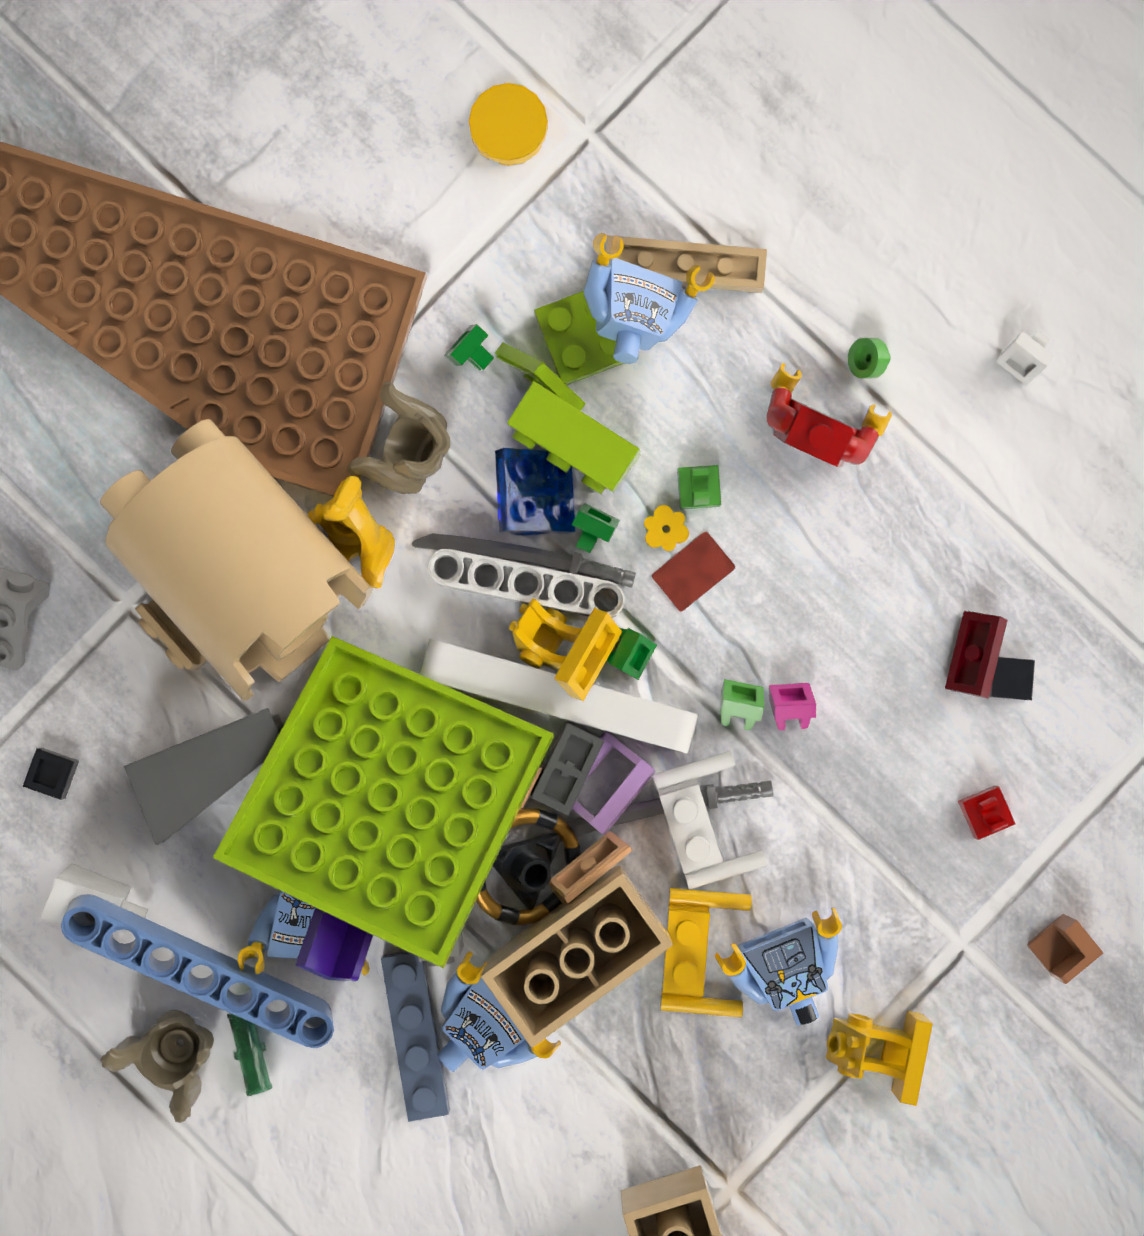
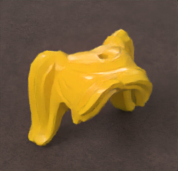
[308,476,395,589]

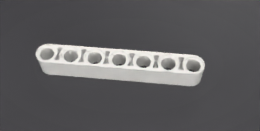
[420,639,699,753]

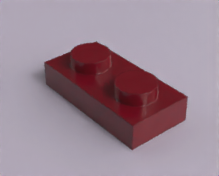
[945,611,1008,699]

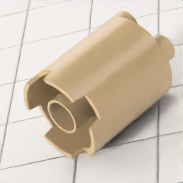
[100,419,373,701]

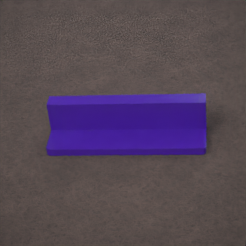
[295,908,373,982]

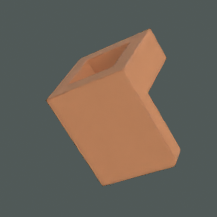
[1027,914,1104,984]

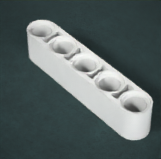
[427,549,625,618]

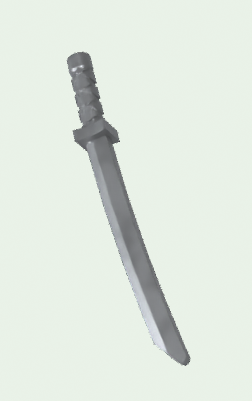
[412,533,636,588]
[555,780,773,841]

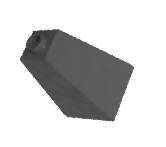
[124,708,284,845]

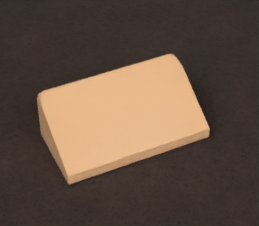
[549,831,632,904]

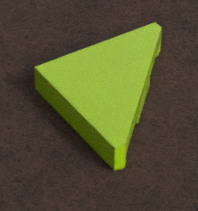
[495,342,586,411]

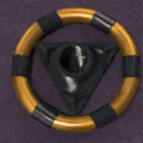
[476,808,581,925]

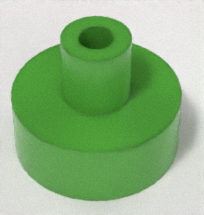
[848,338,891,379]

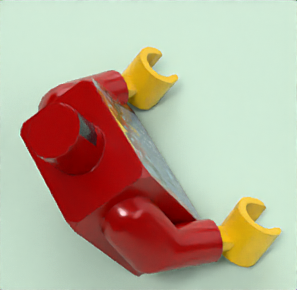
[766,363,892,467]

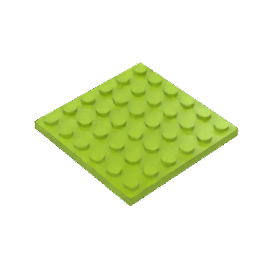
[213,636,554,969]

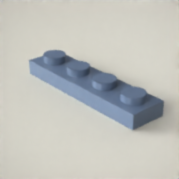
[381,951,450,1122]

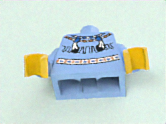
[584,233,715,364]
[237,891,370,976]
[437,952,561,1072]

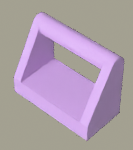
[572,731,656,835]

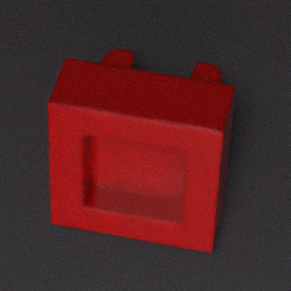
[958,785,1016,840]

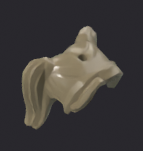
[347,382,451,494]
[100,1010,214,1123]

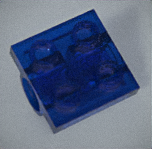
[495,448,576,536]

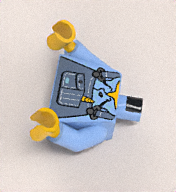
[715,907,842,1025]

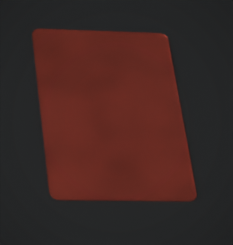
[652,532,735,612]

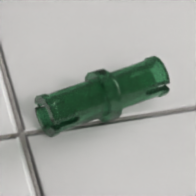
[227,1013,273,1096]

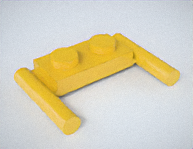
[660,888,752,1018]

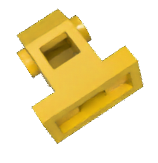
[509,598,622,701]
[825,1011,933,1106]

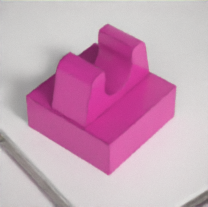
[769,683,816,730]

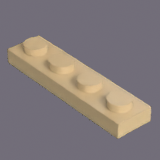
[606,235,767,293]

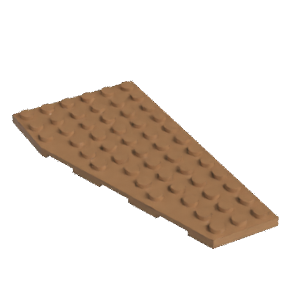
[0,142,427,497]

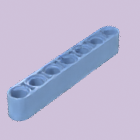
[61,894,334,1048]

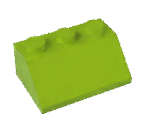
[507,381,641,495]

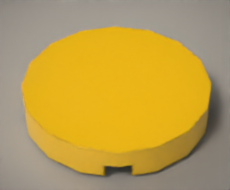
[468,83,548,166]

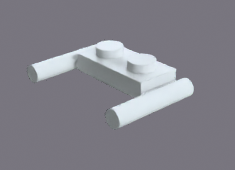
[653,751,767,890]

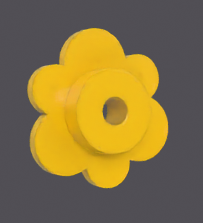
[644,505,689,552]

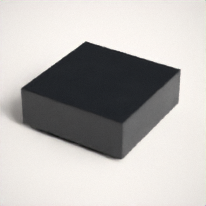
[989,657,1035,701]
[23,747,79,800]

